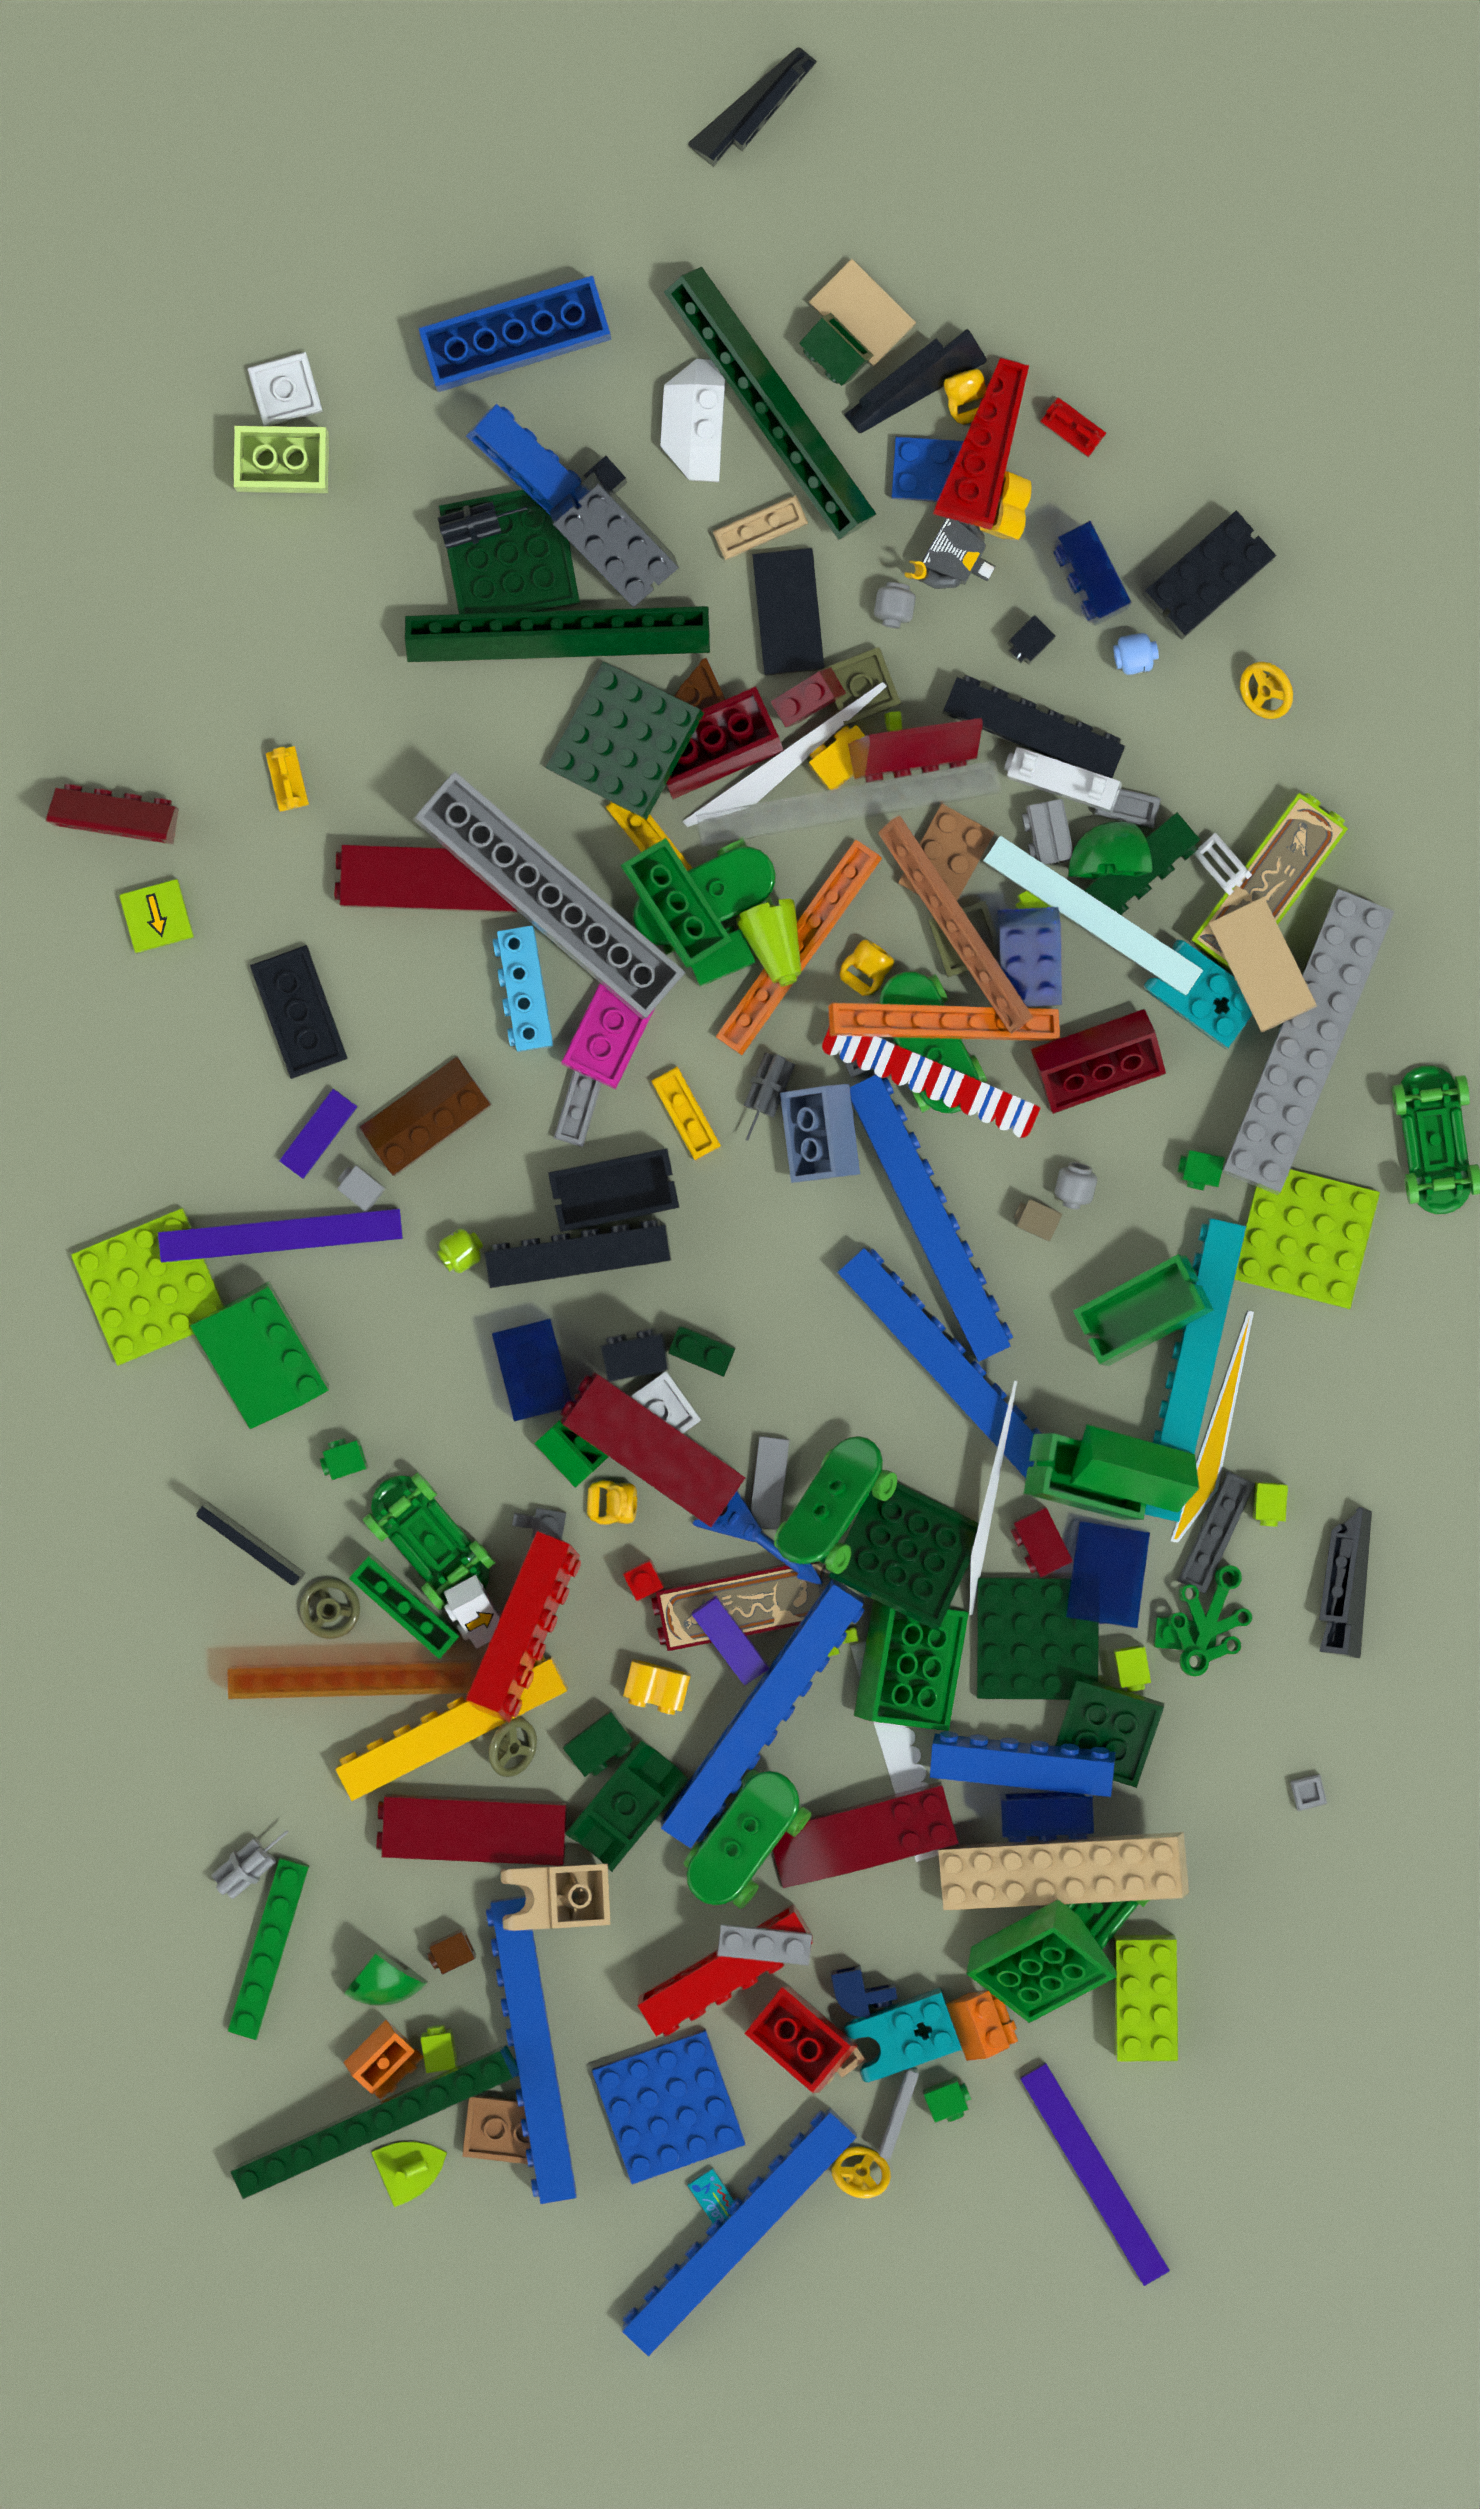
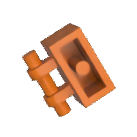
[946,1991,1018,2061]
[343,2020,424,2100]

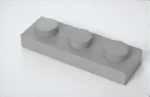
[718,1924,812,1965]

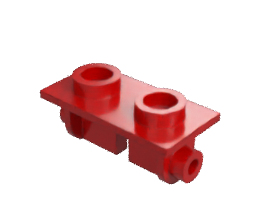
[1040,397,1107,458]

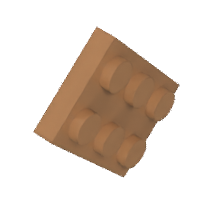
[898,804,995,901]
[462,2095,531,2164]

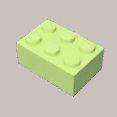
[234,426,329,493]

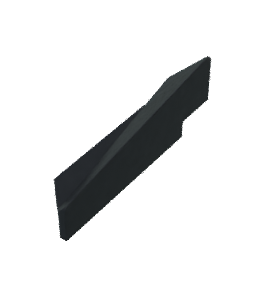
[689,47,817,167]
[844,329,987,433]
[1319,1507,1372,1658]

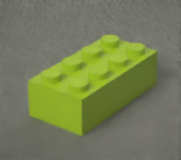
[1114,1935,1178,2062]

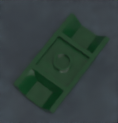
[565,1740,688,1872]

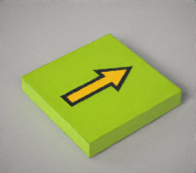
[119,879,194,954]

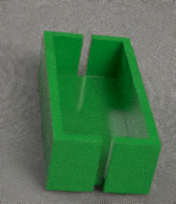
[1073,1254,1214,1366]
[1023,1433,1146,1520]

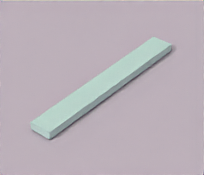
[983,836,1203,996]

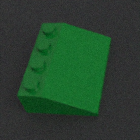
[190,1281,329,1429]
[854,1599,969,1731]
[966,1899,1117,2023]

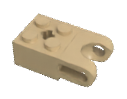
[500,1863,610,1931]

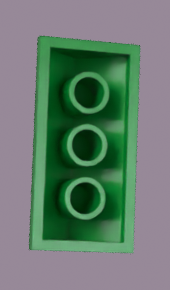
[620,838,732,968]
[1070,1424,1199,1513]

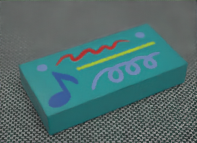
[688,2168,734,2224]

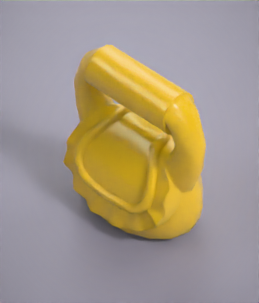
[944,369,987,425]
[839,939,894,996]
[587,1480,637,1525]

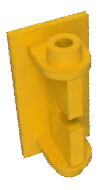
[266,746,309,812]

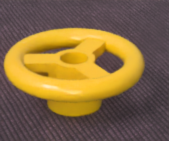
[1240,662,1293,719]
[831,2146,891,2198]

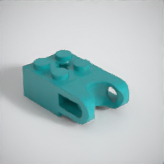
[1144,940,1253,1049]
[843,1987,962,2082]

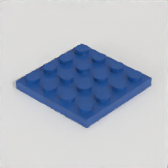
[592,2029,746,2184]

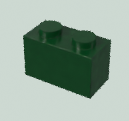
[799,313,874,386]
[668,1325,736,1377]
[563,1709,634,1777]

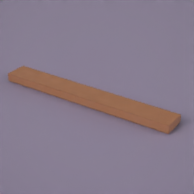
[878,815,1033,1034]

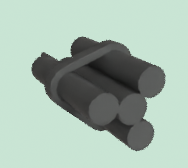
[743,1053,795,1141]

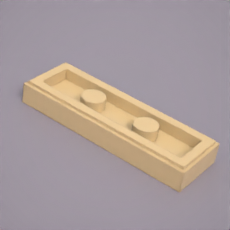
[713,495,808,560]

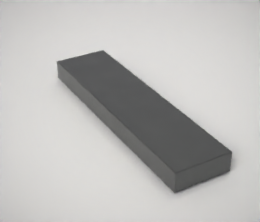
[1177,1471,1255,1593]

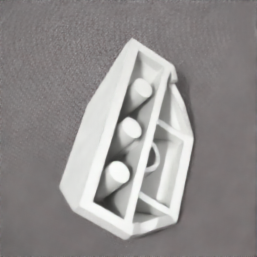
[660,359,725,482]

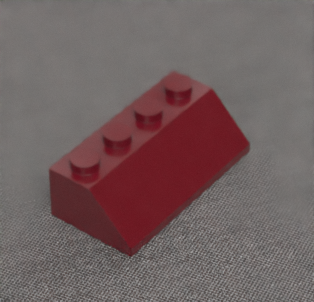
[666,686,784,799]
[848,718,983,783]
[46,784,179,845]
[1031,1009,1166,1114]

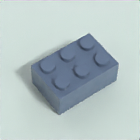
[780,1084,860,1183]

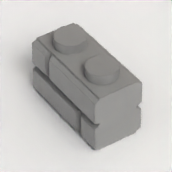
[1022,799,1073,866]

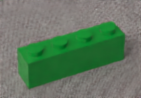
[348,1553,461,1659]

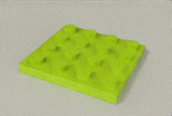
[1234,1169,1380,1309]
[71,1208,224,1366]

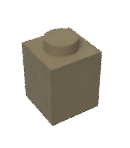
[1013,1199,1062,1242]

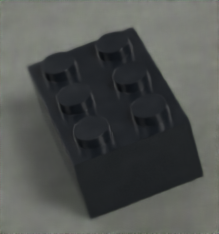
[601,1328,670,1382]

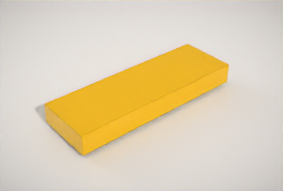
[651,1066,721,1160]

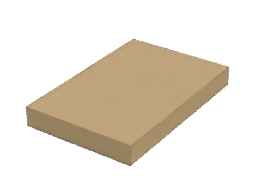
[809,259,916,367]

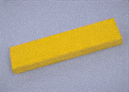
[606,802,692,871]

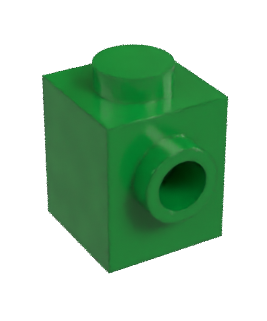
[1177,1150,1225,1191]
[320,1438,369,1480]
[923,2077,971,2123]

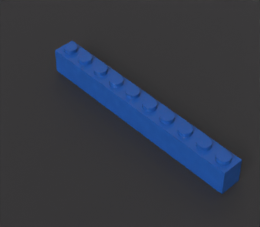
[850,1075,1013,1362]
[837,1248,1042,1478]
[661,1579,865,1848]
[486,1895,577,2204]
[622,2108,857,2357]

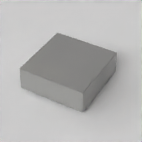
[1290,1774,1327,1811]

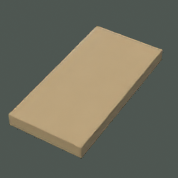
[1209,897,1317,1033]

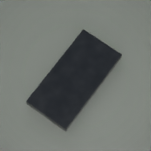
[752,548,825,676]
[250,945,348,1079]
[196,1502,306,1586]

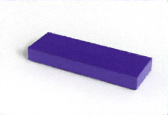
[279,1089,358,1179]
[692,1595,769,1686]

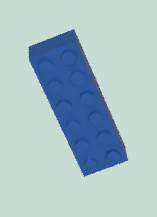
[418,275,612,392]

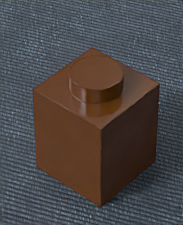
[427,1928,477,1975]

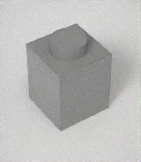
[337,1165,386,1212]

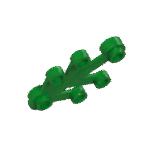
[1167,1565,1252,1677]

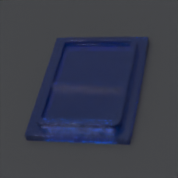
[1066,1521,1150,1628]

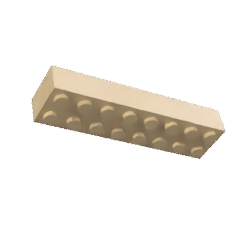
[938,1832,1189,1910]

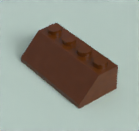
[360,1057,493,1176]

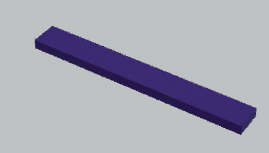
[158,1209,403,1263]
[1020,2062,1170,2286]

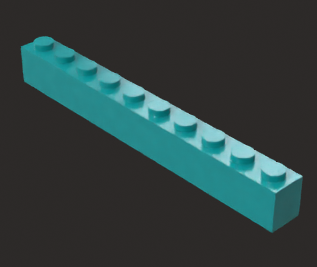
[1145,1218,1246,1522]

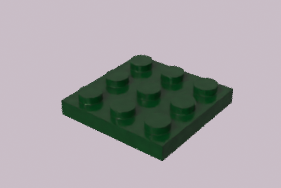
[1054,1676,1164,1788]

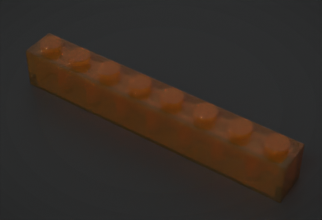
[227,1660,473,1699]

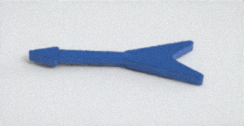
[693,1490,823,1585]

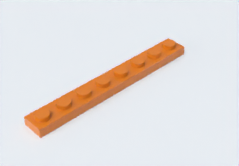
[716,840,882,1055]
[828,1003,1060,1041]

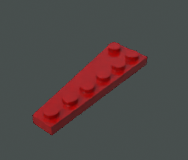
[933,358,1029,530]

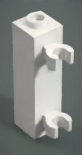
[1004,747,1122,814]

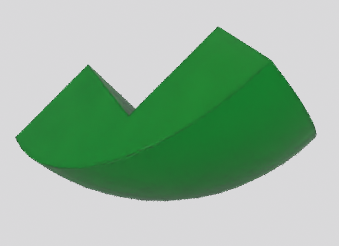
[1068,821,1152,879]
[344,1950,428,2006]

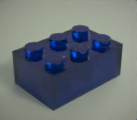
[1053,521,1132,626]
[997,907,1062,1007]
[492,1318,573,1422]
[999,1792,1094,1842]

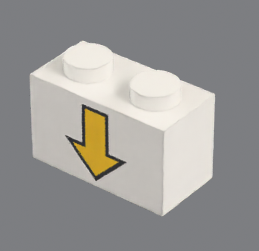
[444,1575,501,1649]

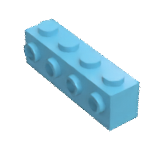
[493,926,554,1052]

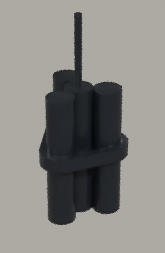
[437,501,528,549]

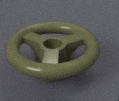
[300,1579,360,1639]
[489,1718,537,1777]

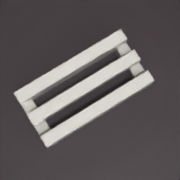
[1194,833,1252,895]

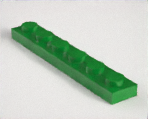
[227,1857,309,2040]

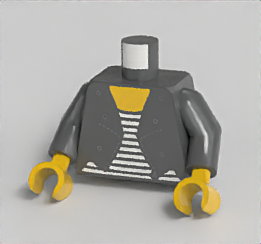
[905,518,996,589]

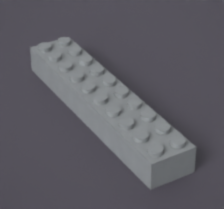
[412,771,685,1019]
[1222,889,1395,1195]

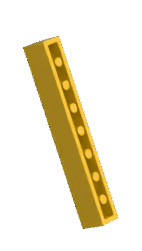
[335,1655,568,1801]

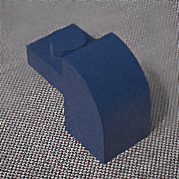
[831,1965,898,2017]

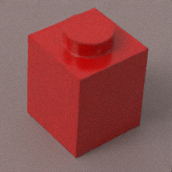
[623,1559,664,1602]

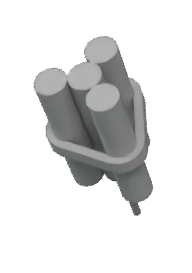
[212,1830,289,1899]

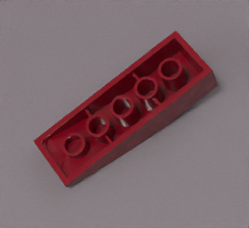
[773,1781,959,1888]

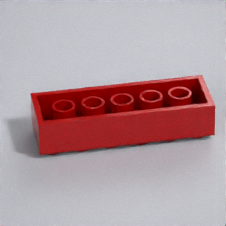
[466,1531,581,1723]
[637,1904,813,2037]

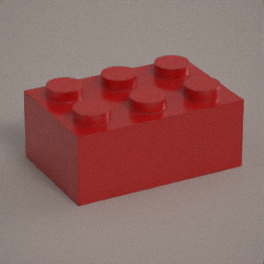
[744,1986,858,2093]

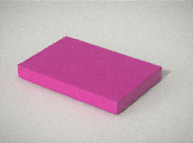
[561,983,655,1090]

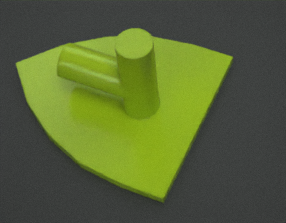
[371,2141,447,2208]

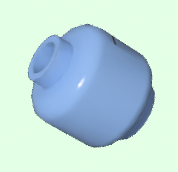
[1113,633,1159,675]

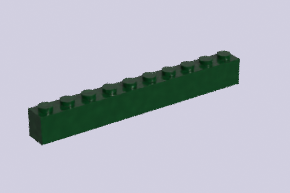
[664,267,876,540]
[405,606,710,662]
[230,2044,519,2199]

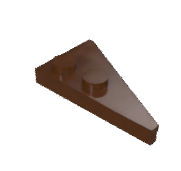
[674,658,725,710]

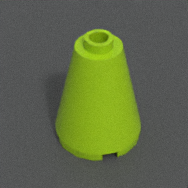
[736,898,801,986]

